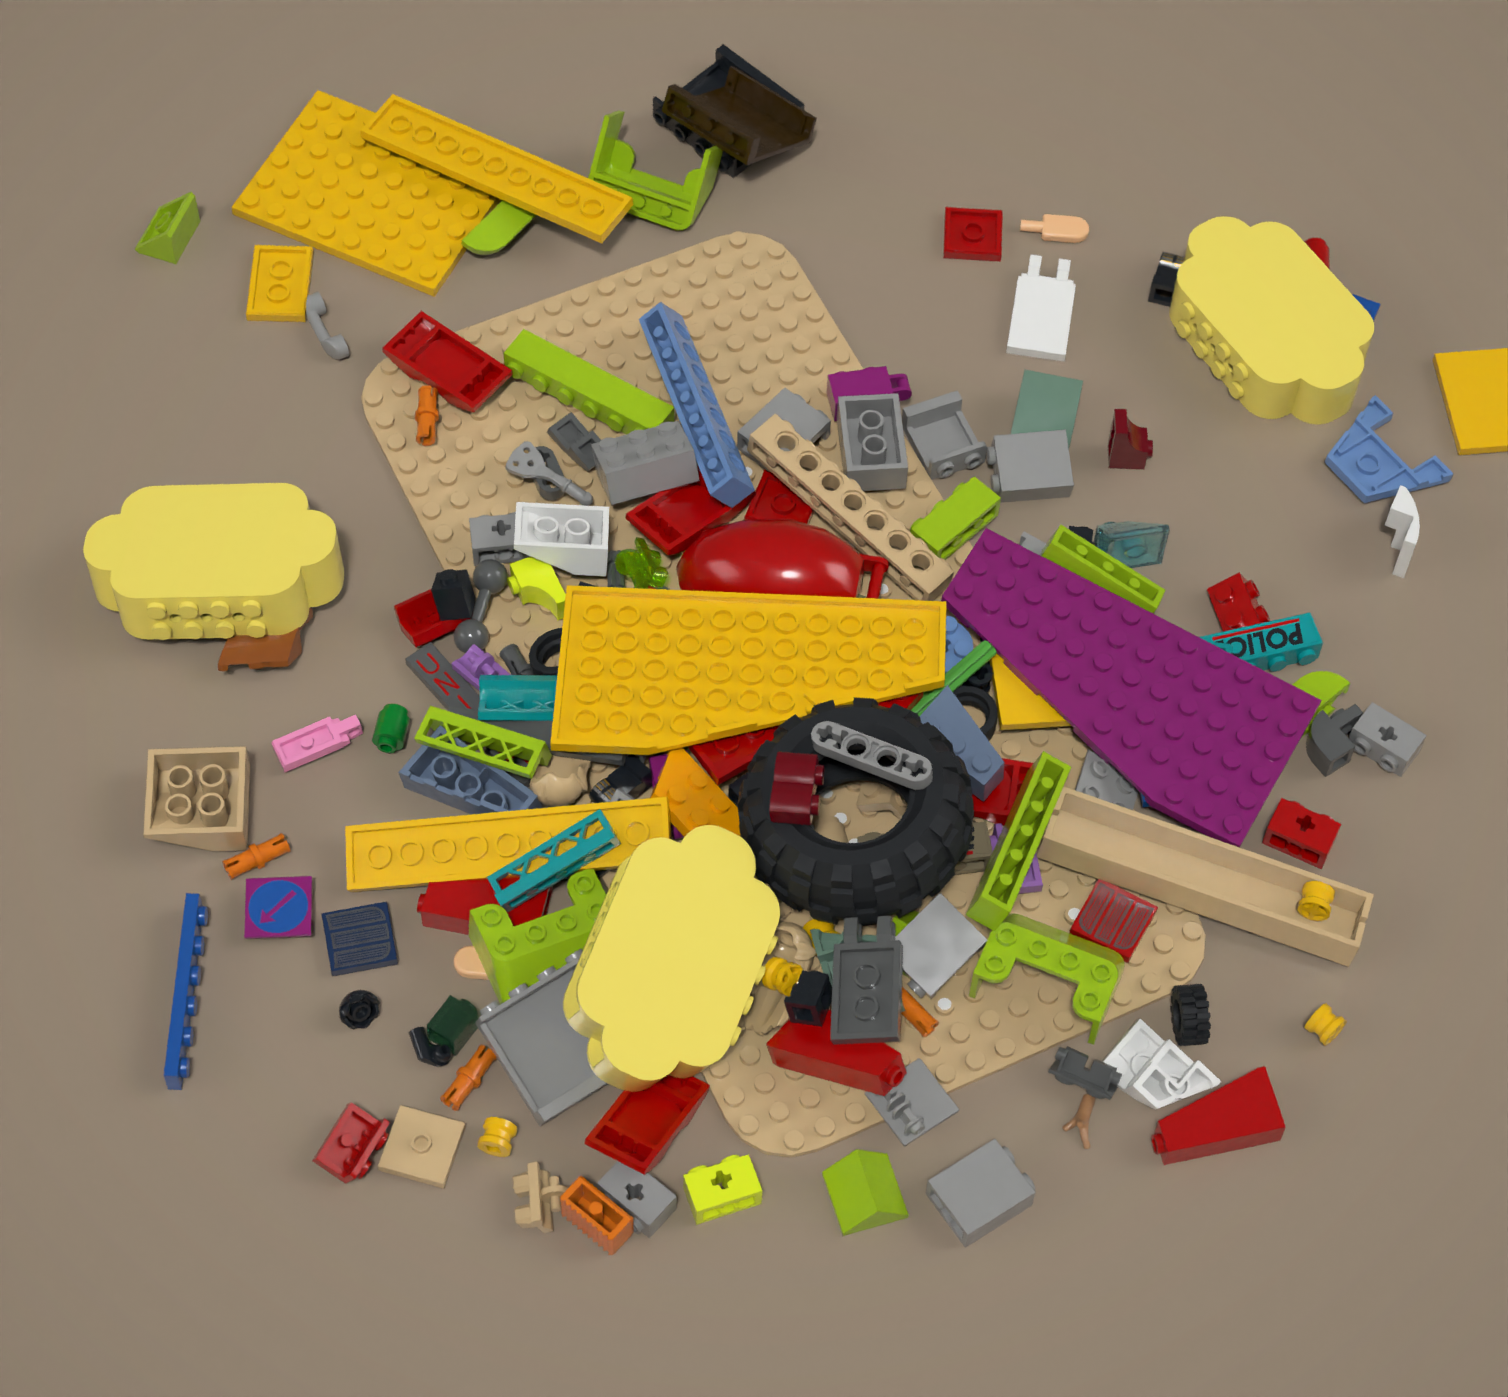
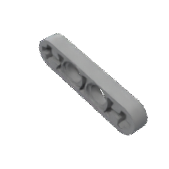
[811,721,933,790]

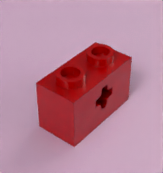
[1262,798,1341,870]

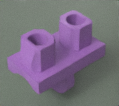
[452,644,511,690]

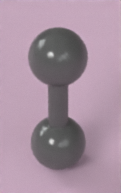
[454,559,508,653]

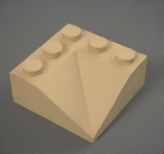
[143,746,250,851]

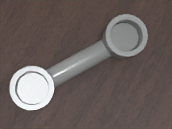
[306,291,349,360]

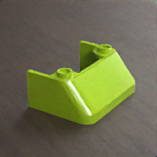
[588,110,723,230]

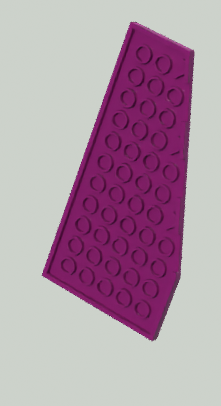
[941,528,1322,847]

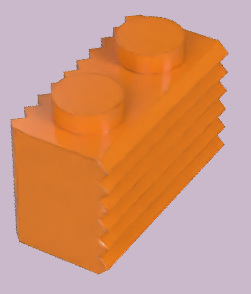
[560,1176,634,1255]

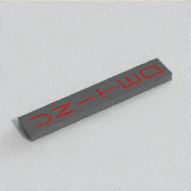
[405,642,531,787]

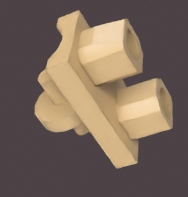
[513,1162,568,1233]

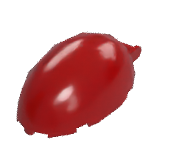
[676,519,889,599]

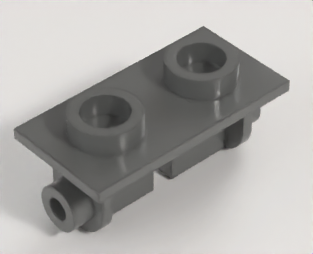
[1048,1046,1122,1100]

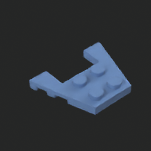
[1325,395,1453,503]

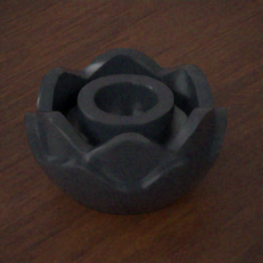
[339,990,379,1029]

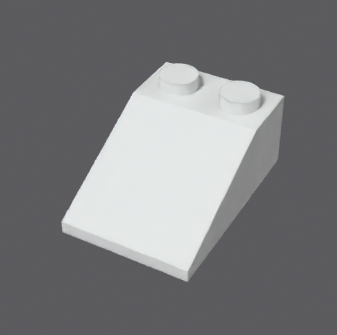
[514,502,609,576]

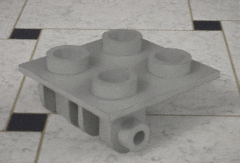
[1075,750,1138,810]
[865,1058,959,1146]

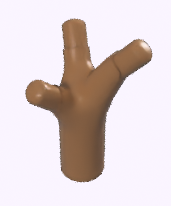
[1062,1094,1096,1149]

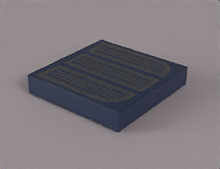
[321,901,398,977]

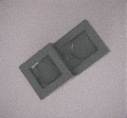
[547,412,601,471]

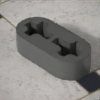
[528,446,564,501]

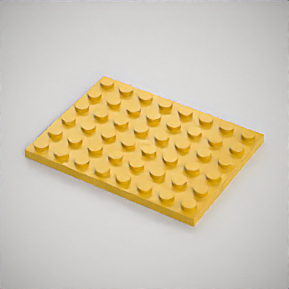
[231,90,501,297]

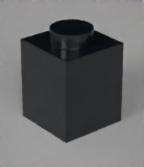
[431,569,476,621]

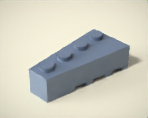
[398,725,542,814]

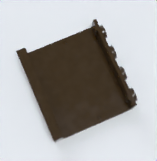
[662,66,817,165]

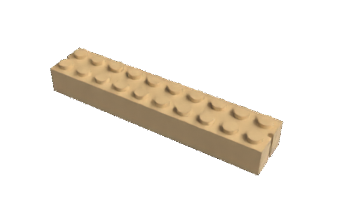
[1037,786,1374,967]

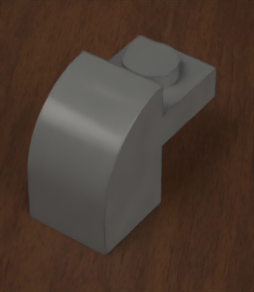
[1306,704,1363,777]

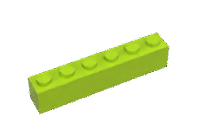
[504,329,675,435]
[966,751,1071,931]

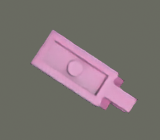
[271,715,363,772]

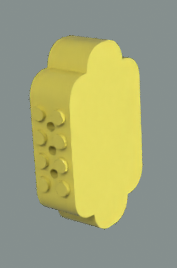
[1169,216,1374,425]
[83,483,344,640]
[563,825,780,1092]

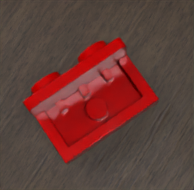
[1207,572,1270,632]
[394,589,471,647]
[312,1102,390,1184]

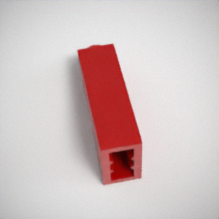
[417,877,553,935]
[766,1010,907,1096]
[1151,1066,1286,1165]

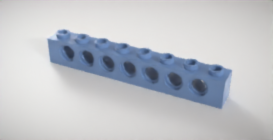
[639,302,755,508]

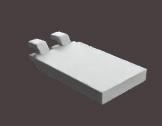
[1006,254,1076,362]

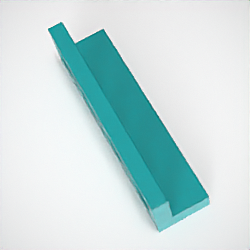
[478,675,557,721]
[487,809,621,912]

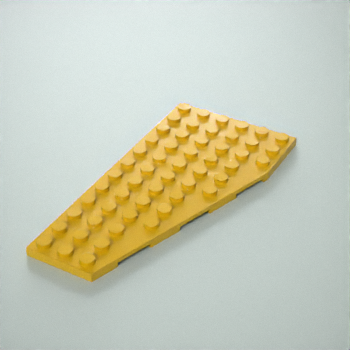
[550,585,946,755]

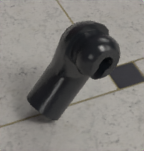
[409,1027,452,1067]

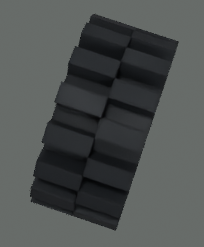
[1170,984,1211,1046]

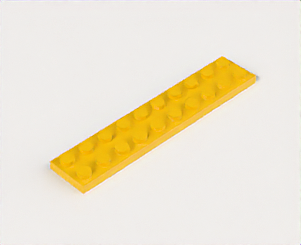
[360,94,633,243]
[345,797,671,892]

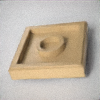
[378,1105,466,1189]

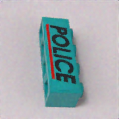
[1200,612,1323,672]

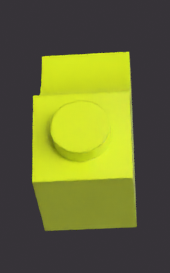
[507,556,566,621]

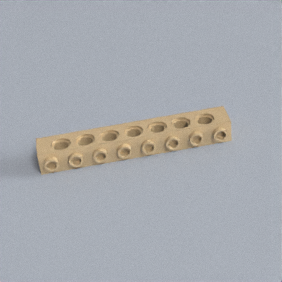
[747,414,954,601]

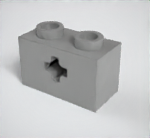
[469,512,530,566]
[1349,702,1427,777]
[597,1161,677,1239]

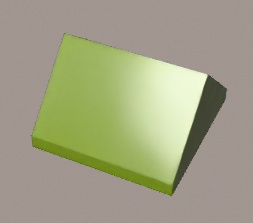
[135,192,200,264]
[822,1149,909,1236]

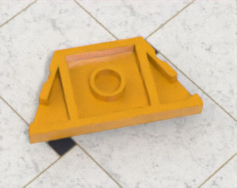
[650,748,741,837]

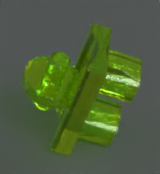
[614,537,668,589]

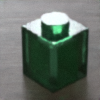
[426,995,478,1056]

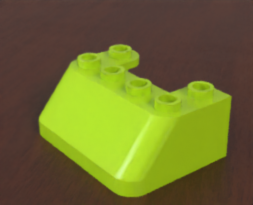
[469,869,606,1004]
[969,913,1125,1045]

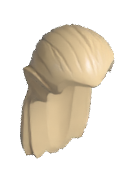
[529,755,591,807]
[743,921,816,1035]

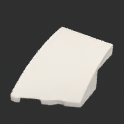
[1385,485,1420,578]
[1102,1019,1221,1110]

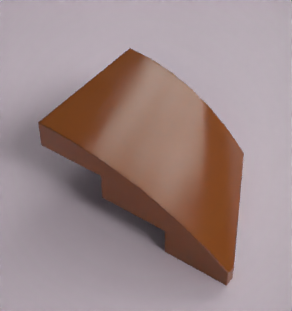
[218,607,313,671]

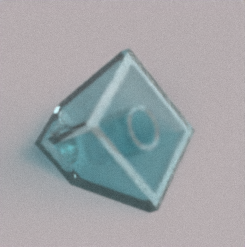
[1094,521,1170,568]

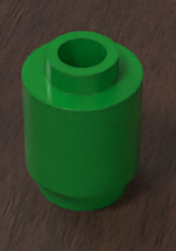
[372,704,410,753]

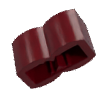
[769,752,824,825]

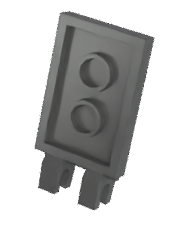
[830,916,903,1045]

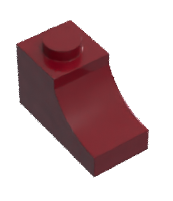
[1108,409,1153,470]

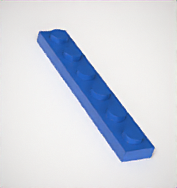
[164,893,208,1090]

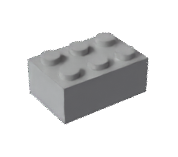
[837,393,908,491]
[591,421,699,505]

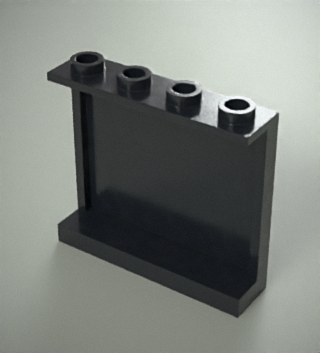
[653,44,805,178]

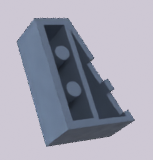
[920,685,1004,802]

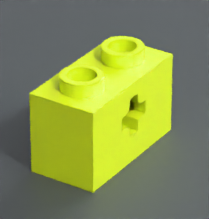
[683,1154,762,1225]

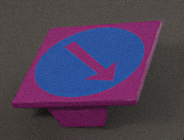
[244,876,312,939]

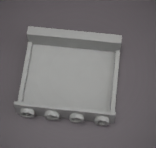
[475,949,608,1126]

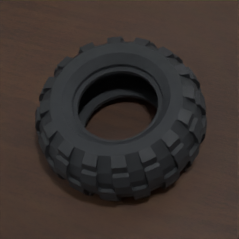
[737,697,974,926]

